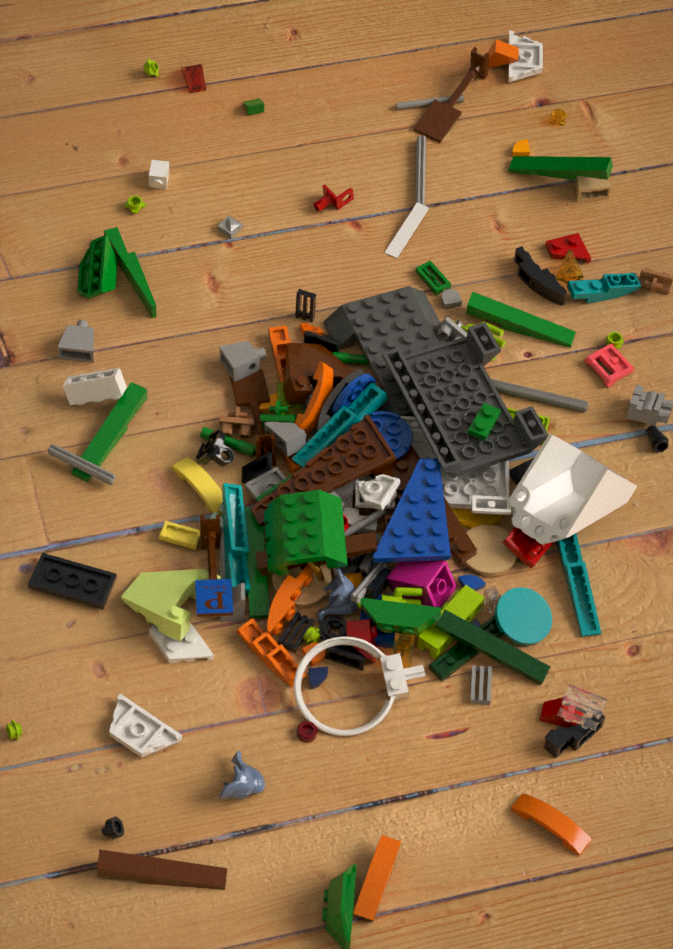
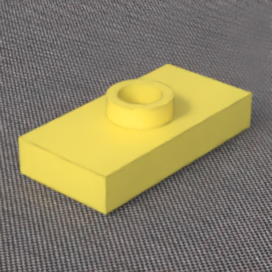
[159,521,200,550]

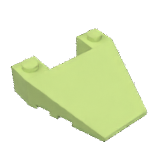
[121,569,220,641]

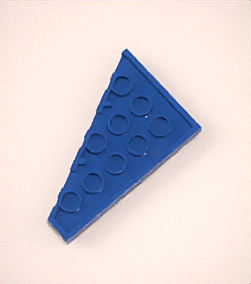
[373,458,451,563]

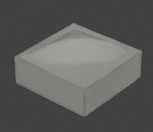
[218,216,243,238]

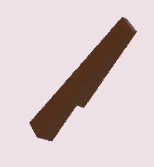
[256,532,378,576]
[97,849,227,890]

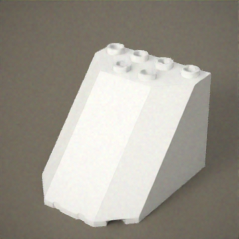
[509,433,637,545]

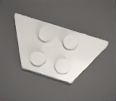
[508,30,543,82]
[149,623,214,663]
[109,694,182,758]

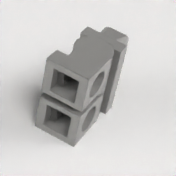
[626,385,673,426]

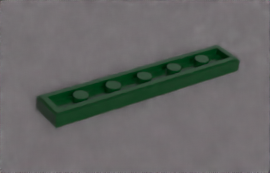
[435,609,551,685]
[428,615,504,682]

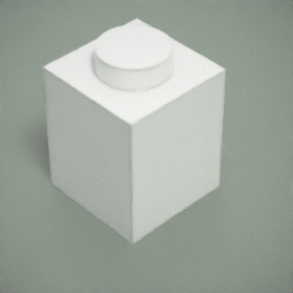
[149,160,169,189]

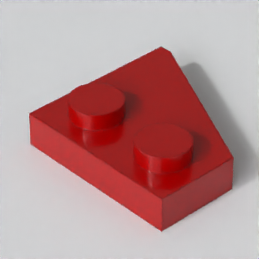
[545,233,591,263]

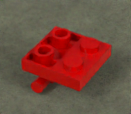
[502,527,553,568]

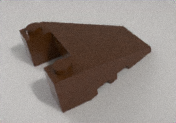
[283,343,353,405]

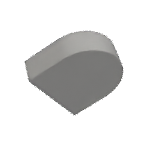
[441,289,462,309]

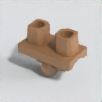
[639,268,673,294]
[219,406,254,438]

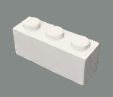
[63,368,127,406]

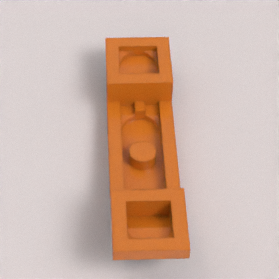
[294,361,333,436]
[510,793,591,856]

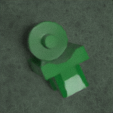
[260,401,297,430]

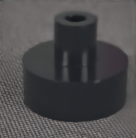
[102,816,124,839]

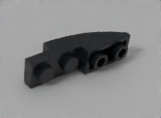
[514,246,567,306]

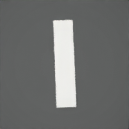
[384,202,429,258]

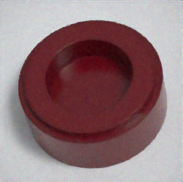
[297,721,317,743]

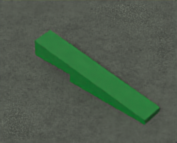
[508,156,613,180]
[104,227,157,318]
[466,291,576,348]
[71,382,147,482]
[244,508,270,619]

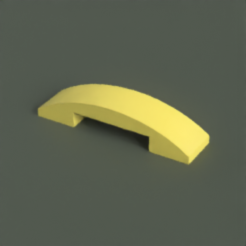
[171,457,223,516]

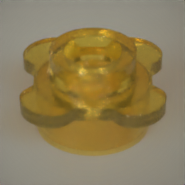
[549,109,568,126]

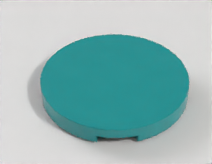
[494,587,552,646]

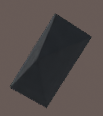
[304,330,340,354]
[241,452,272,484]
[325,645,365,671]

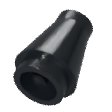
[646,425,669,452]

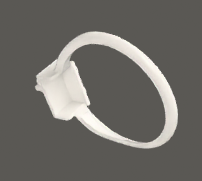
[294,637,425,736]

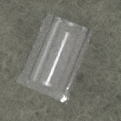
[484,586,501,613]

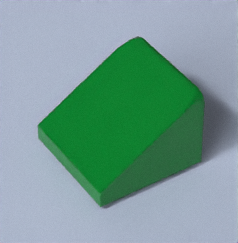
[243,98,265,115]

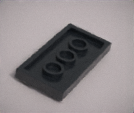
[28,553,117,610]

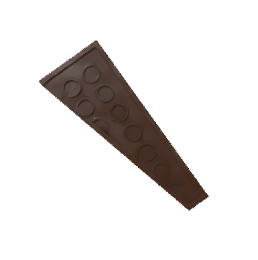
[250,414,396,527]
[368,445,477,564]

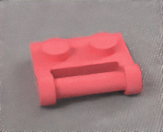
[584,344,634,387]

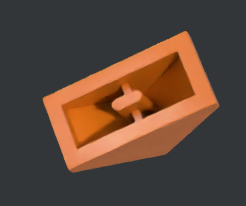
[487,39,519,68]

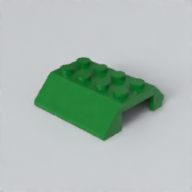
[264,490,348,576]

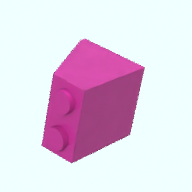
[387,560,457,608]

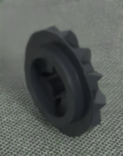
[319,616,347,640]

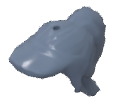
[316,567,358,623]
[219,751,265,800]

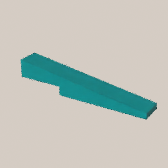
[292,383,389,468]
[222,483,250,596]
[555,533,601,637]

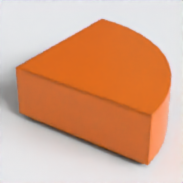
[299,323,324,336]

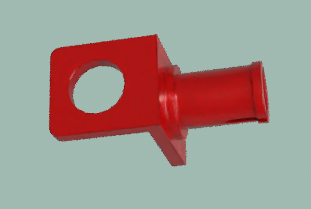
[313,184,354,212]

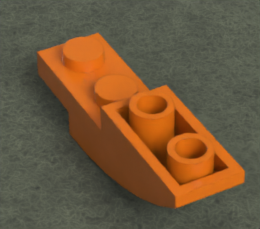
[267,565,314,636]

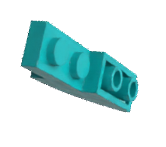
[567,273,641,303]

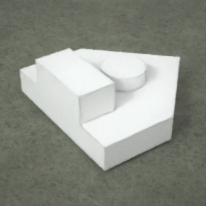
[357,474,401,511]

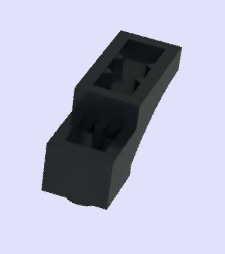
[544,712,605,758]

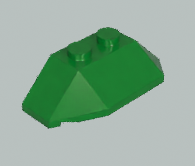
[77,235,117,299]
[360,598,441,636]
[322,864,357,949]

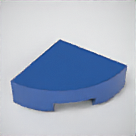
[458,575,486,591]

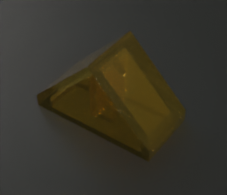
[392,632,415,669]

